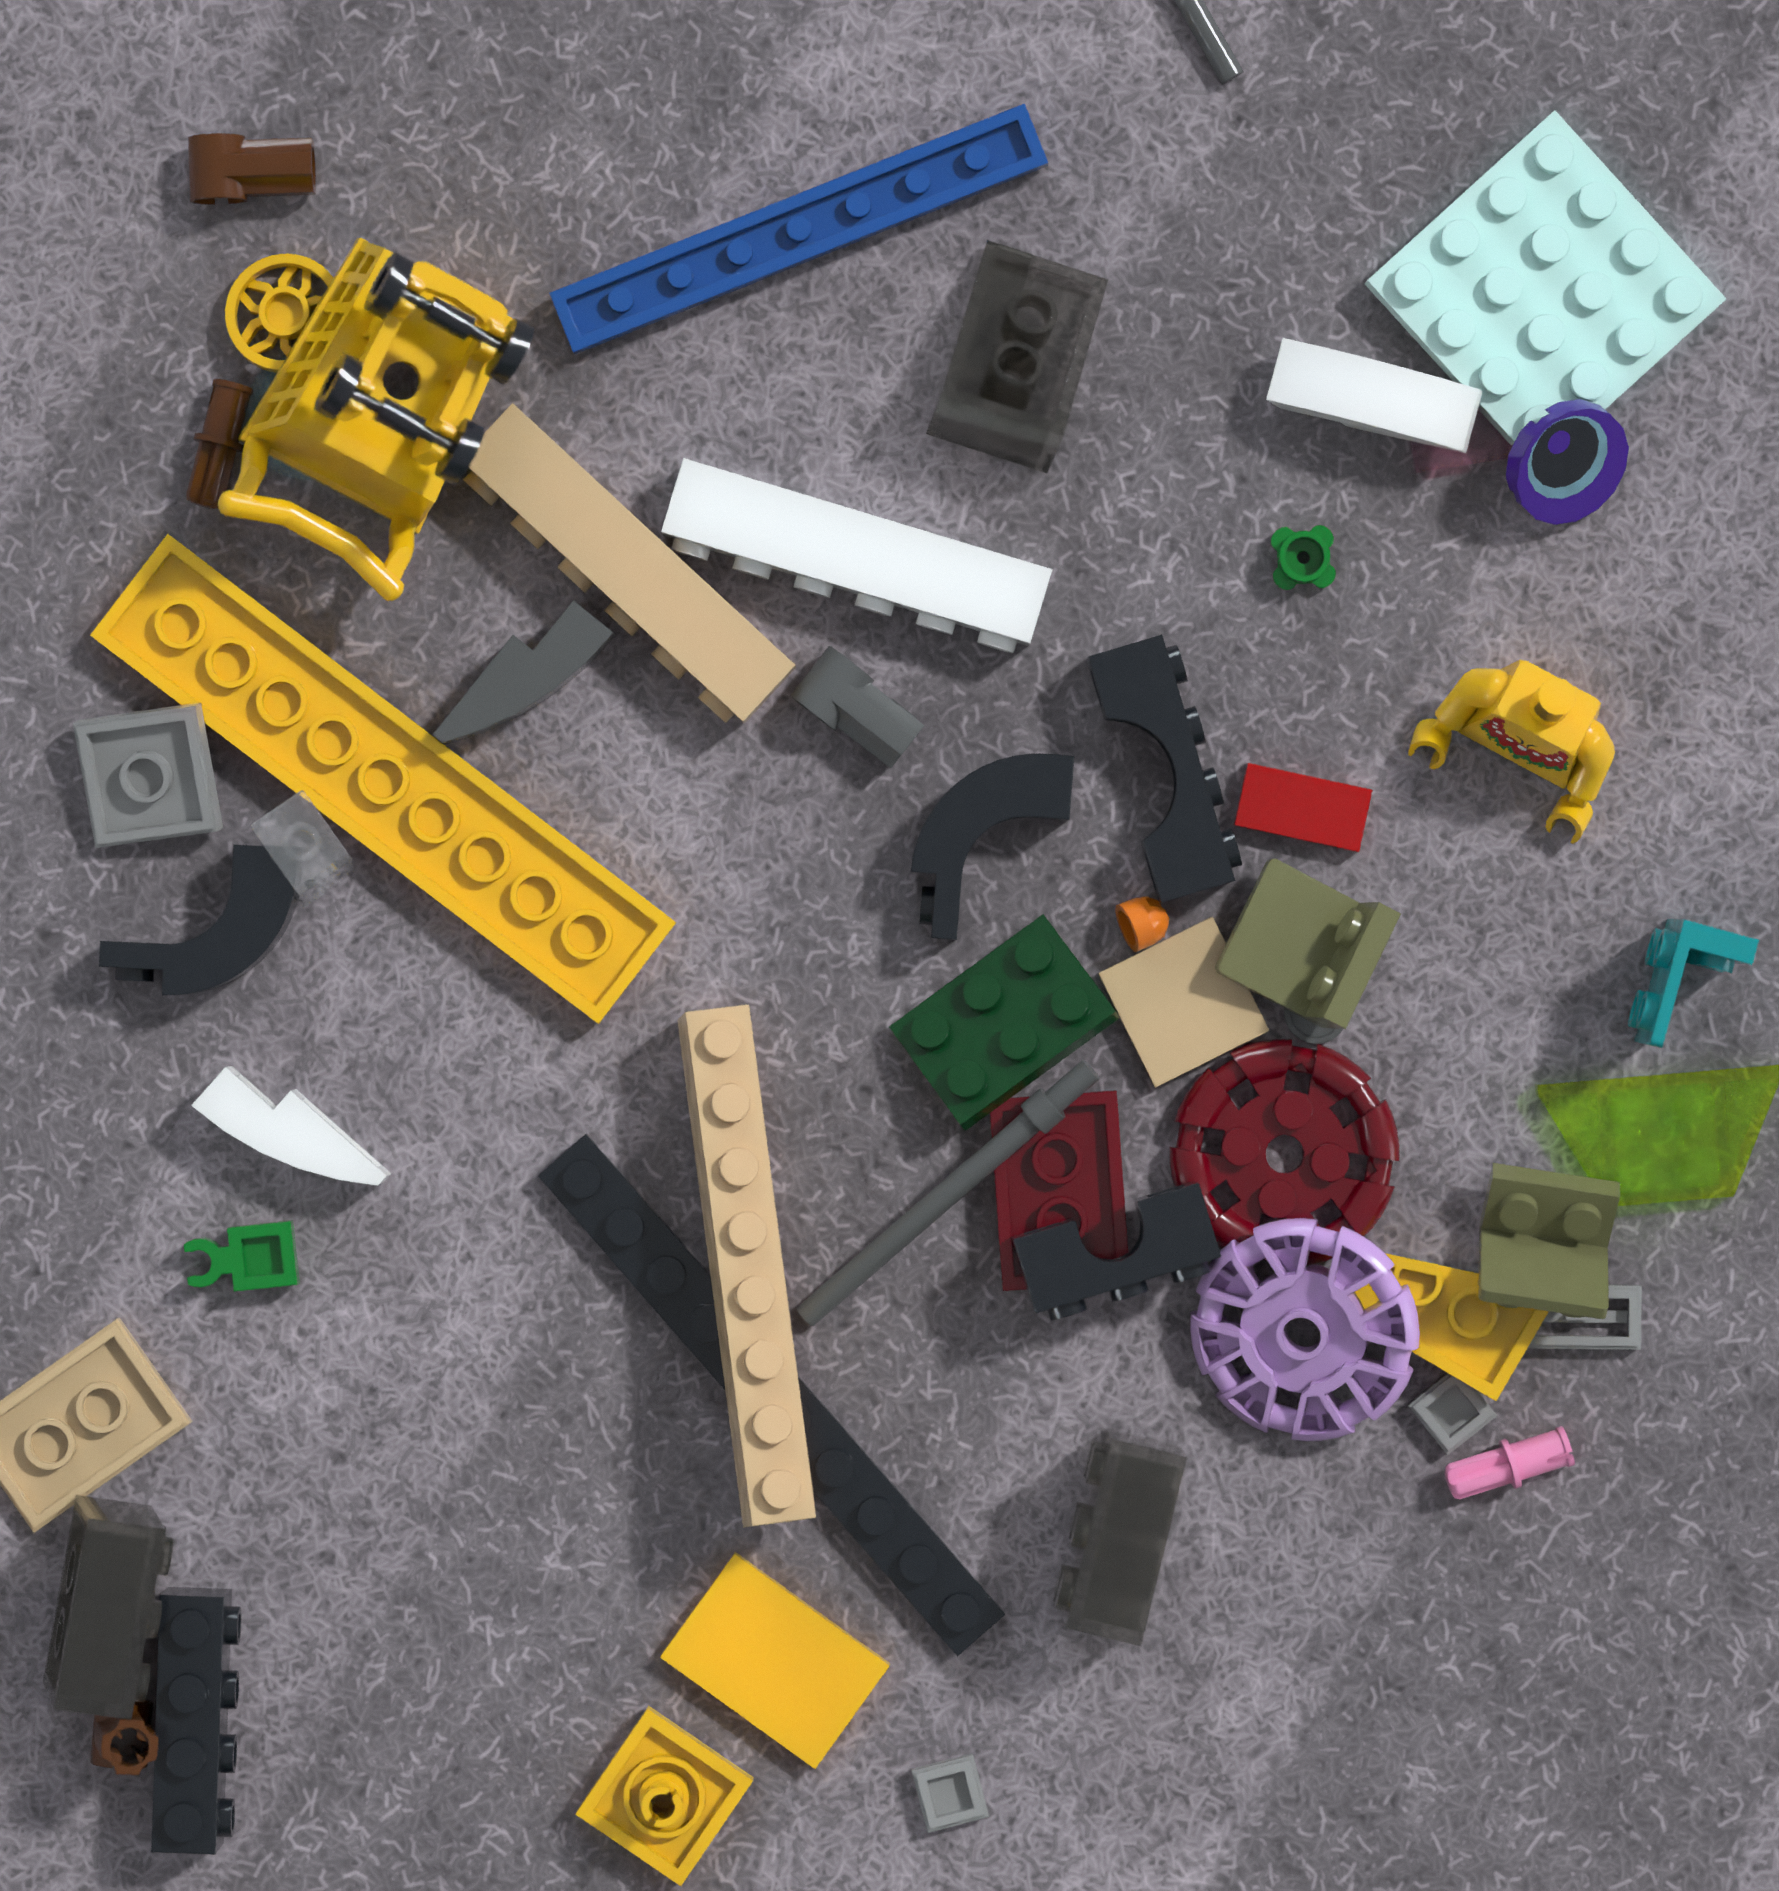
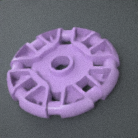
[1190,1218,1420,1441]

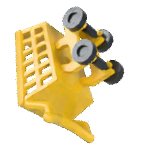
[218,237,534,602]

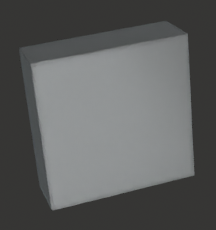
[1407,1372,1497,1455]
[911,1753,989,1833]

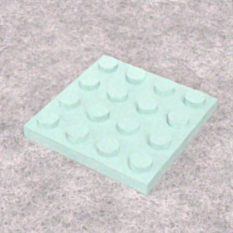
[1365,110,1726,446]

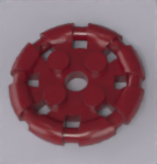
[1169,1039,1400,1267]

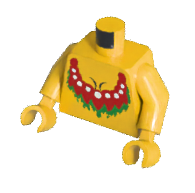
[1408,660,1615,844]

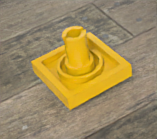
[575,1705,754,1886]

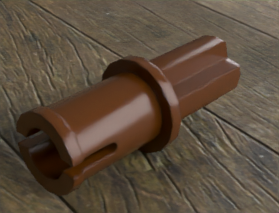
[186,379,254,509]

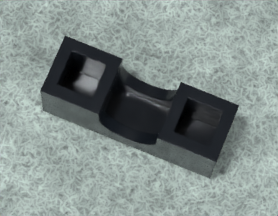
[1011,1181,1221,1320]

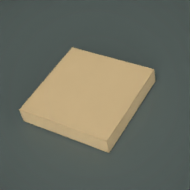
[1098,916,1270,1088]

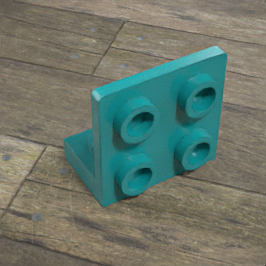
[1628,919,1759,1048]

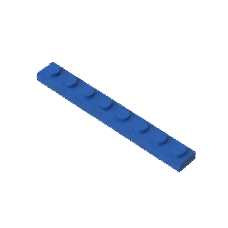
[549,103,1048,355]

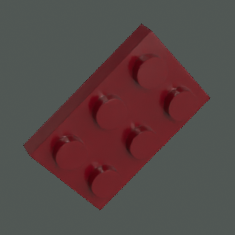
[990,1090,1128,1291]

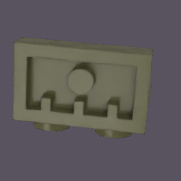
[1215,859,1401,1029]
[1478,1163,1620,1319]

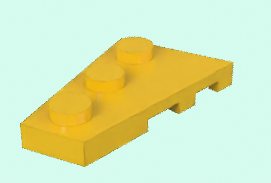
[1355,1253,1549,1401]

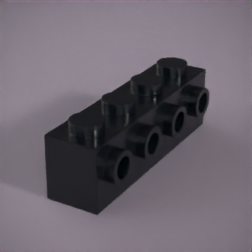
[151,1587,242,1855]

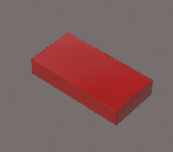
[1233,763,1373,852]

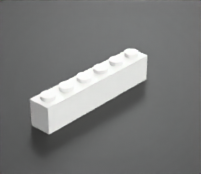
[661,458,1052,653]

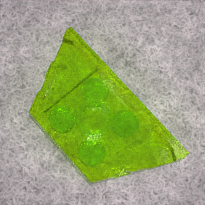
[1535,1064,1779,1206]

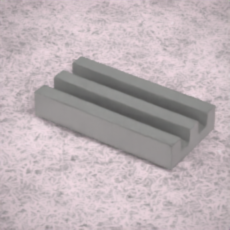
[1528,1284,1642,1350]

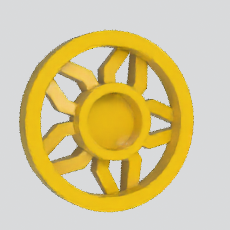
[225,254,333,373]

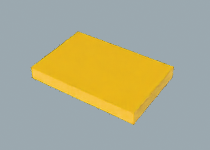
[660,1552,890,1769]

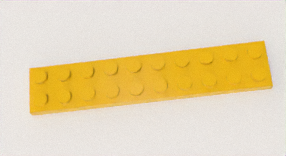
[90,534,677,1024]

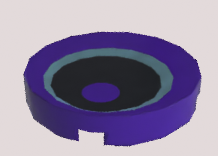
[1506,399,1629,525]

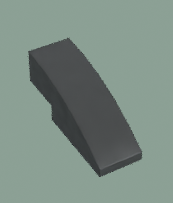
[433,601,616,745]

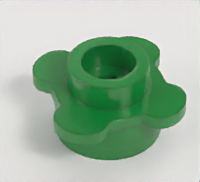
[1271,525,1336,590]

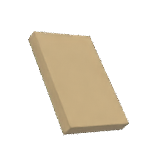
[0,1317,193,1533]

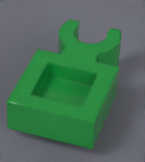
[184,1220,300,1292]

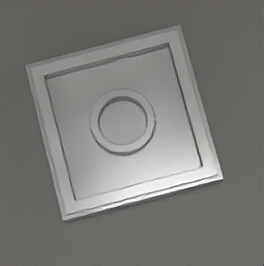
[73,703,223,848]

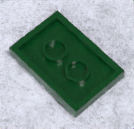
[889,914,1120,1131]

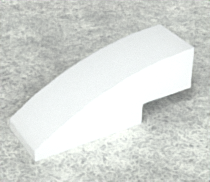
[1266,338,1483,453]
[191,1066,391,1186]

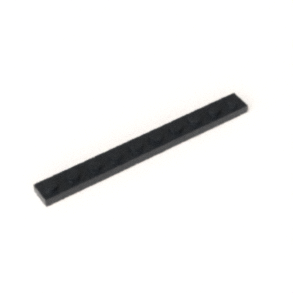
[538,1133,1006,1657]

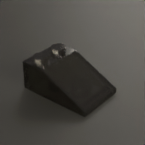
[926,240,1108,473]

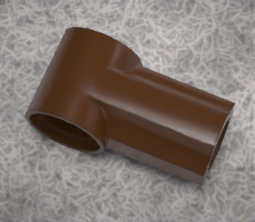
[188,133,316,205]
[90,1696,158,1775]

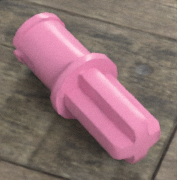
[1445,1426,1575,1499]

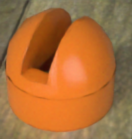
[1115,896,1169,952]

